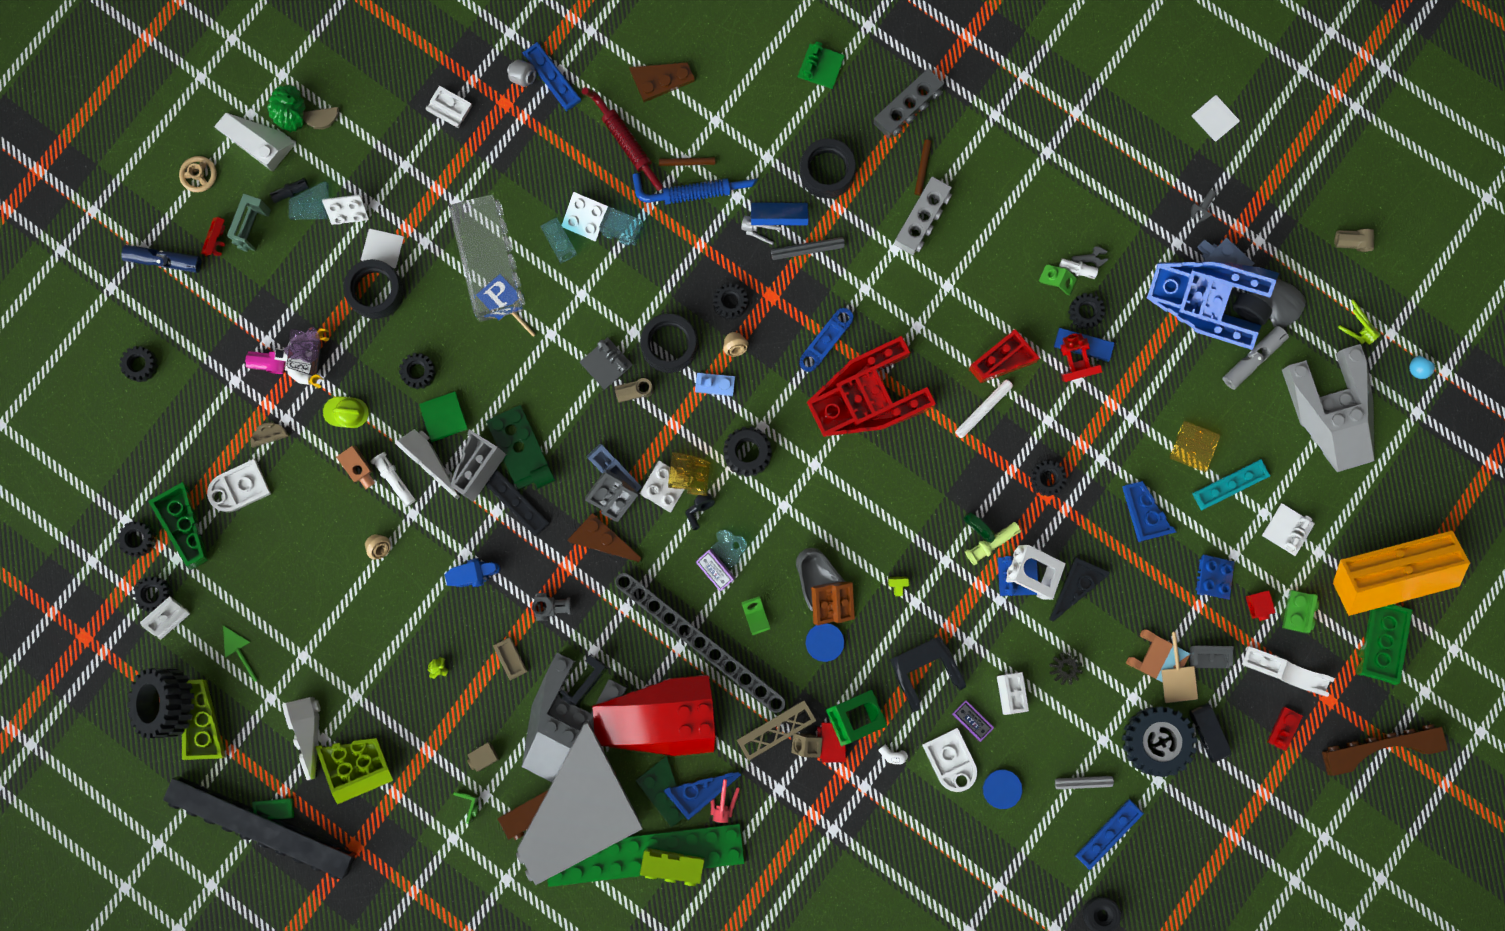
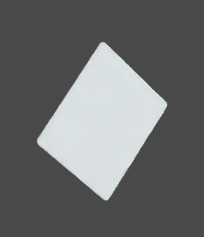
[1192,95,1240,142]
[361,229,404,268]

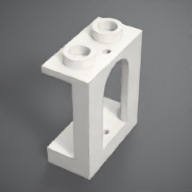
[1006,545,1065,599]

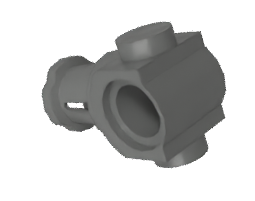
[532,593,572,621]

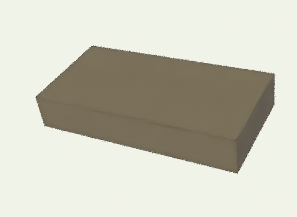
[493,637,528,681]

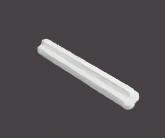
[955,379,1013,438]

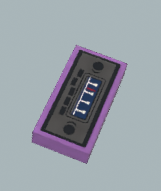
[696,549,736,591]
[952,700,994,742]

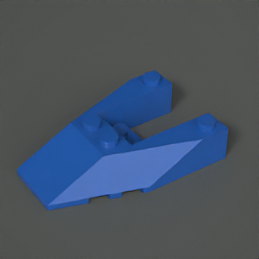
[1147,262,1279,350]

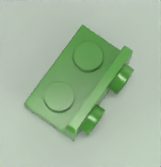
[1282,590,1319,633]

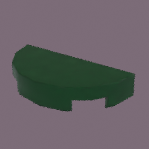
[963,513,995,543]

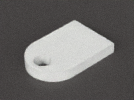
[207,459,271,512]
[922,728,977,792]

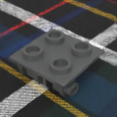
[579,337,633,390]

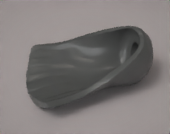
[1248,278,1306,328]
[796,548,846,611]

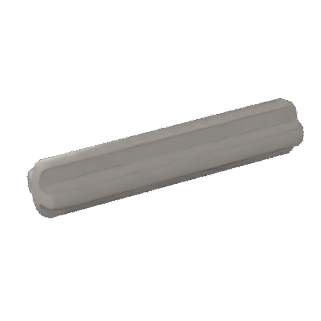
[1055,776,1114,789]

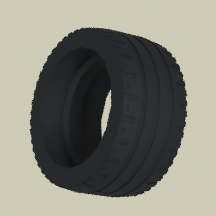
[799,138,856,199]
[343,259,404,319]
[640,314,698,373]

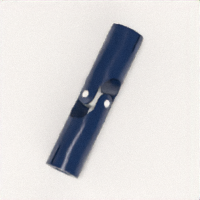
[121,244,202,273]

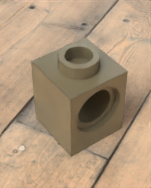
[791,733,822,758]
[467,742,500,772]

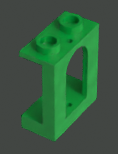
[826,690,887,746]

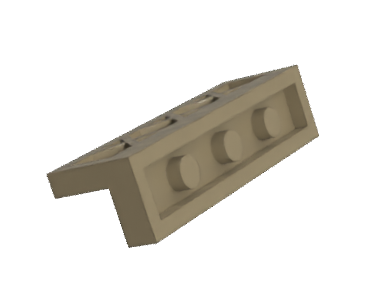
[737,700,816,761]

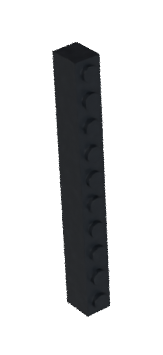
[163,776,357,879]

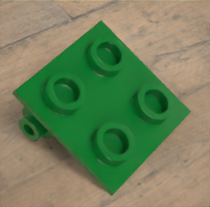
[797,42,845,89]

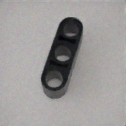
[1189,703,1232,763]

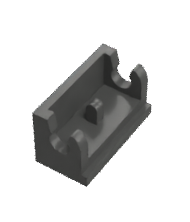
[1190,646,1233,668]

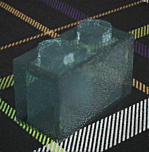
[599,207,644,246]
[540,217,577,264]

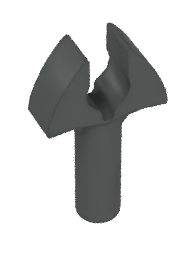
[1191,189,1217,223]
[1072,247,1108,268]

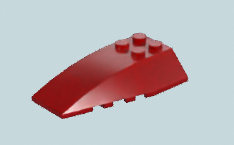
[592,675,715,756]

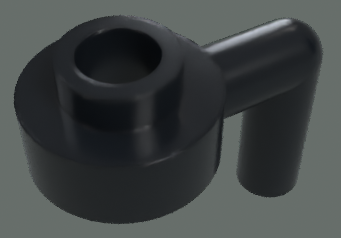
[685,493,715,530]

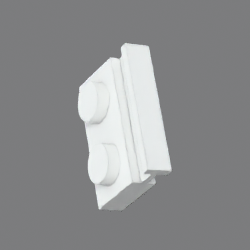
[426,86,472,128]
[140,596,190,640]

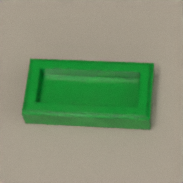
[252,798,294,819]

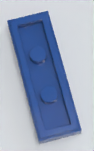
[1054,328,1114,362]

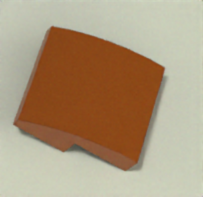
[811,582,855,626]

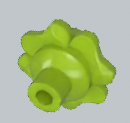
[428,657,448,679]

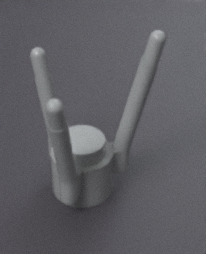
[741,215,782,245]

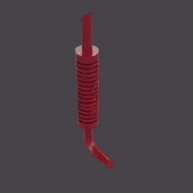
[582,87,662,191]

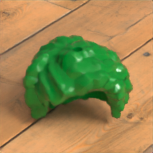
[267,85,306,132]

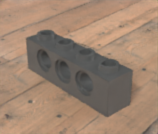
[873,68,944,139]

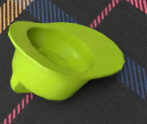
[323,397,369,428]

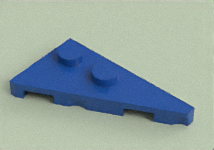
[664,772,741,821]

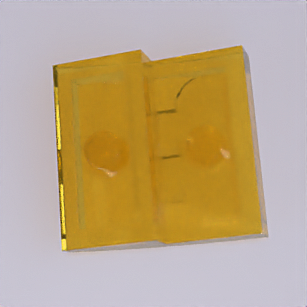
[1169,421,1220,472]
[668,452,710,496]

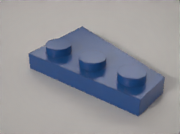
[1122,481,1176,542]

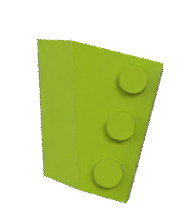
[315,738,393,804]

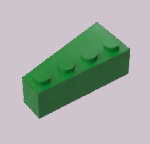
[148,482,208,570]

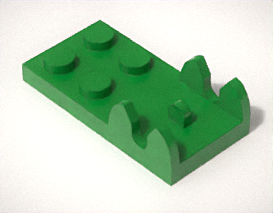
[1355,604,1412,685]

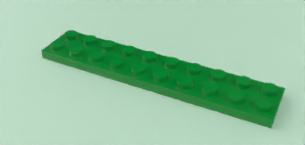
[547,824,744,887]

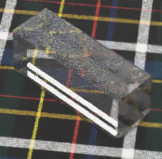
[448,194,526,322]

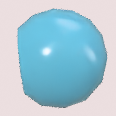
[1409,355,1435,379]

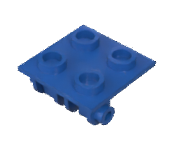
[1195,555,1234,600]
[998,556,1038,596]

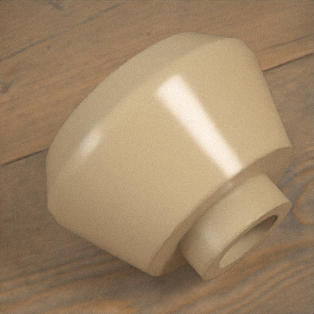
[723,332,749,357]
[365,534,391,560]

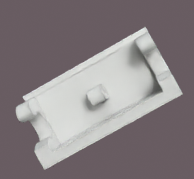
[997,672,1029,715]

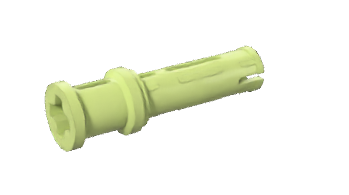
[965,522,1021,565]

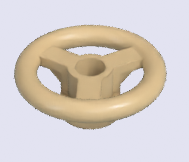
[179,156,217,192]

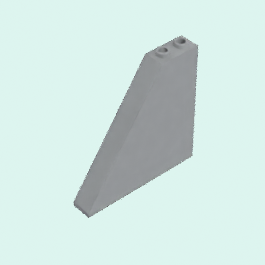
[516,721,642,885]

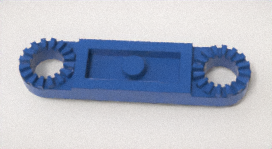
[799,308,853,372]

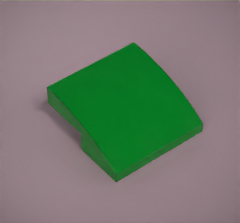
[419,392,468,442]

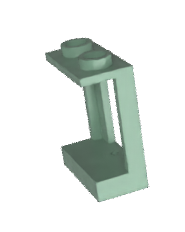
[227,194,271,252]

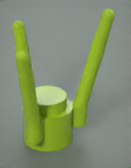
[1338,299,1380,345]

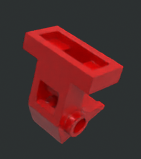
[1060,333,1102,382]

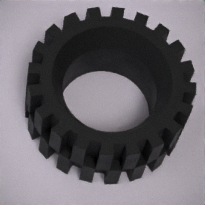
[127,668,194,739]

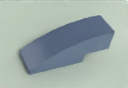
[586,444,642,491]

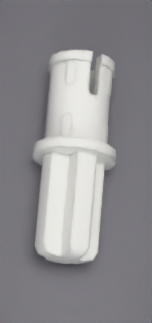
[1059,259,1098,279]

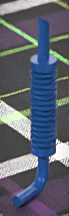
[633,173,758,205]

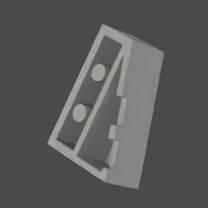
[450,429,506,502]

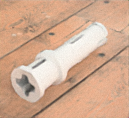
[371,452,416,507]

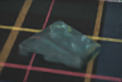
[289,182,328,220]

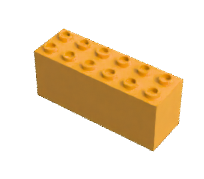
[1333,530,1470,616]

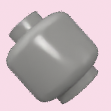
[507,59,536,87]

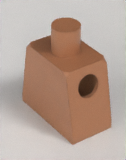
[336,446,375,489]

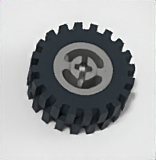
[1122,707,1197,777]

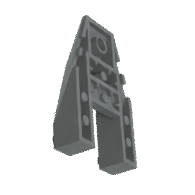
[522,652,628,782]

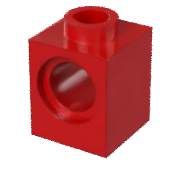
[1245,590,1276,621]

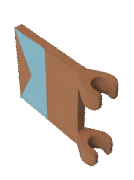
[1126,630,1190,683]

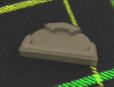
[303,107,339,130]
[251,422,289,448]

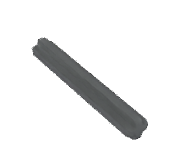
[771,237,845,260]

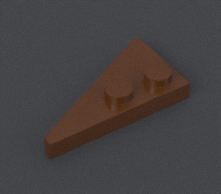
[567,513,642,562]

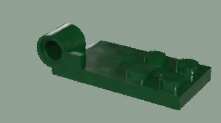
[486,405,555,490]

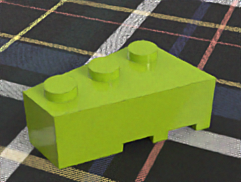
[640,848,705,886]

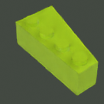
[182,680,226,760]

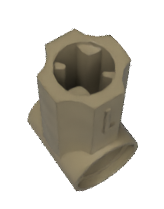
[1334,229,1374,252]
[615,378,654,403]

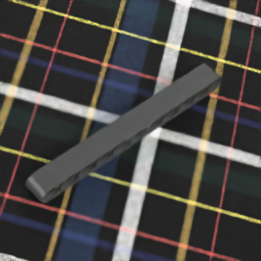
[615,573,785,713]

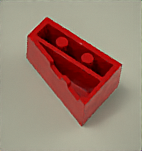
[969,329,1040,383]

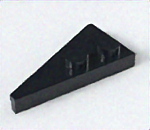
[1048,558,1110,622]

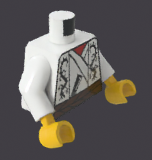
[274,329,329,388]

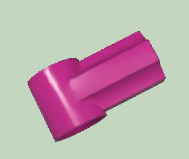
[245,351,285,374]

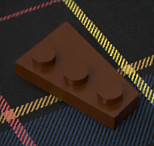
[629,63,695,102]

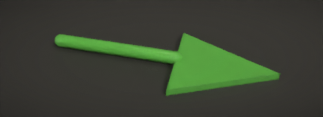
[223,626,257,681]

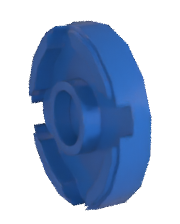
[806,623,844,662]
[982,770,1022,809]

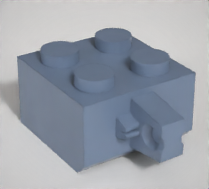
[1197,237,1255,266]

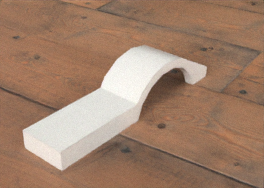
[1242,646,1335,697]

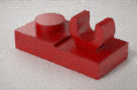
[201,217,225,256]
[1267,707,1303,751]

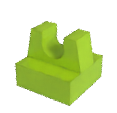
[888,576,909,596]

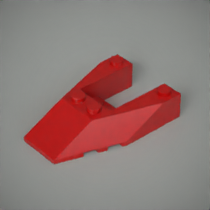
[807,336,936,437]

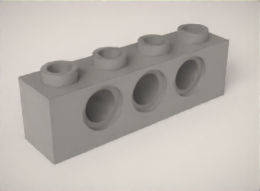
[894,177,952,255]

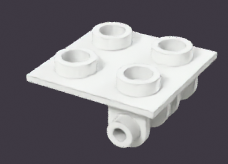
[561,192,609,241]
[322,195,369,225]
[639,461,690,513]
[1262,503,1315,556]

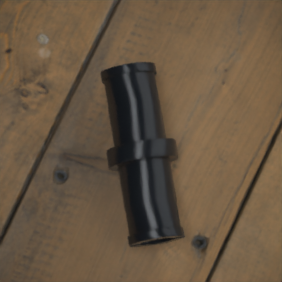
[270,178,310,204]

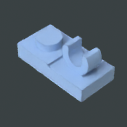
[695,373,735,396]

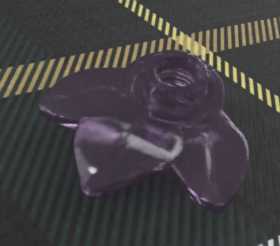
[283,327,320,363]

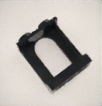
[560,655,608,705]

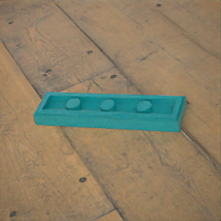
[1192,459,1270,511]

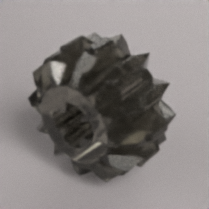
[1049,652,1083,685]

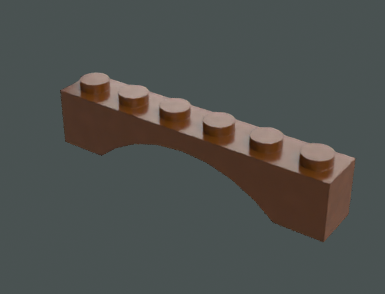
[1322,724,1448,776]

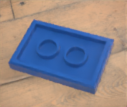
[751,203,808,225]

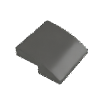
[585,469,638,522]

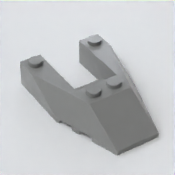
[1282,344,1374,472]

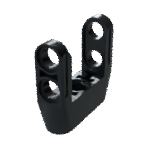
[890,636,966,712]

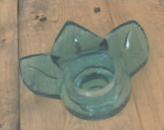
[711,530,747,569]

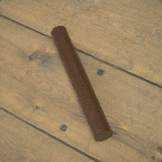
[914,140,932,196]
[659,157,715,166]

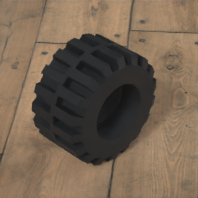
[723,427,772,477]

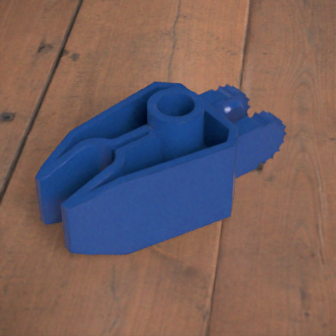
[444,558,501,587]

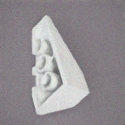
[214,113,296,172]
[395,429,460,499]
[282,697,320,780]

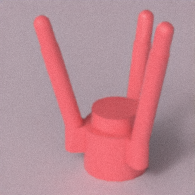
[710,779,740,823]

